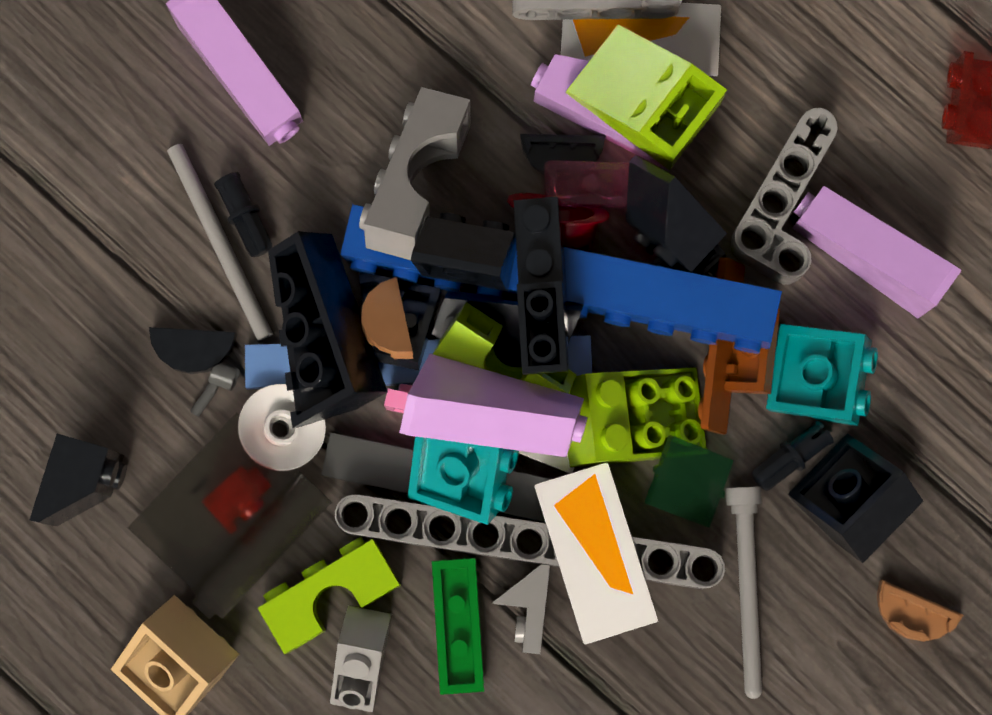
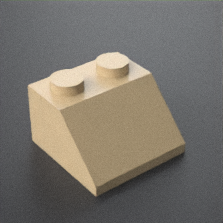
[110,595,239,715]

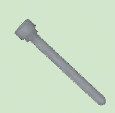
[726,487,762,699]

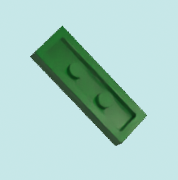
[432,558,484,695]

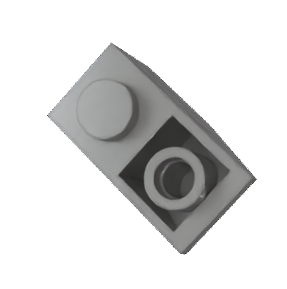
[330,605,391,712]

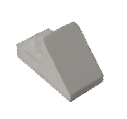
[492,564,550,654]

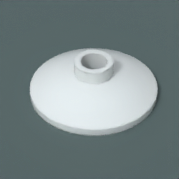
[238,384,326,471]

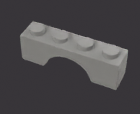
[359,87,471,260]

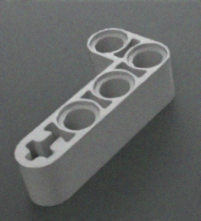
[512,0,682,20]
[730,108,838,285]

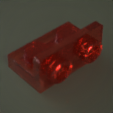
[941,51,992,150]

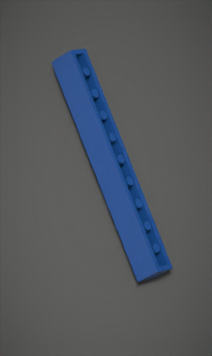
[340,204,782,354]

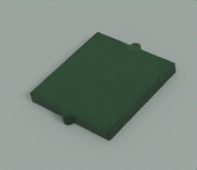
[644,435,734,528]

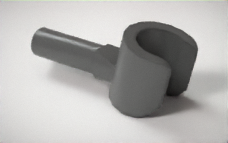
[190,364,240,417]

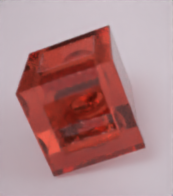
[201,465,272,534]

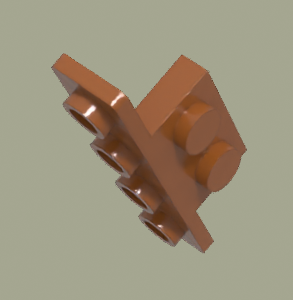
[698,257,780,434]

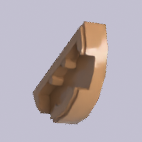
[361,277,413,359]
[877,580,964,642]

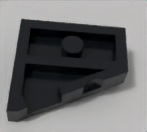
[359,272,441,371]

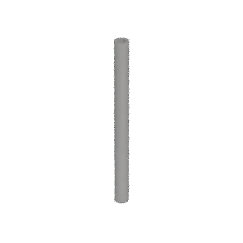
[167,144,273,341]

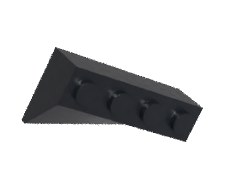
[268,231,388,428]

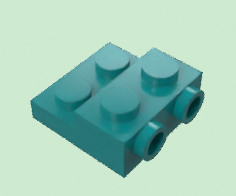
[766,324,878,426]
[407,436,519,525]

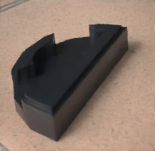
[520,134,606,180]
[149,327,237,374]

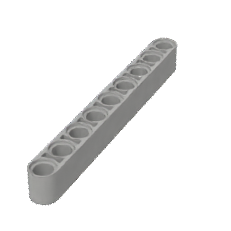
[335,495,725,589]

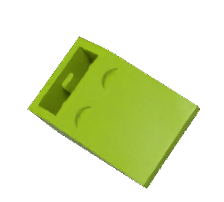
[565,25,727,171]
[568,368,707,468]

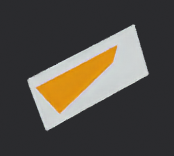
[561,3,721,76]
[534,463,658,645]

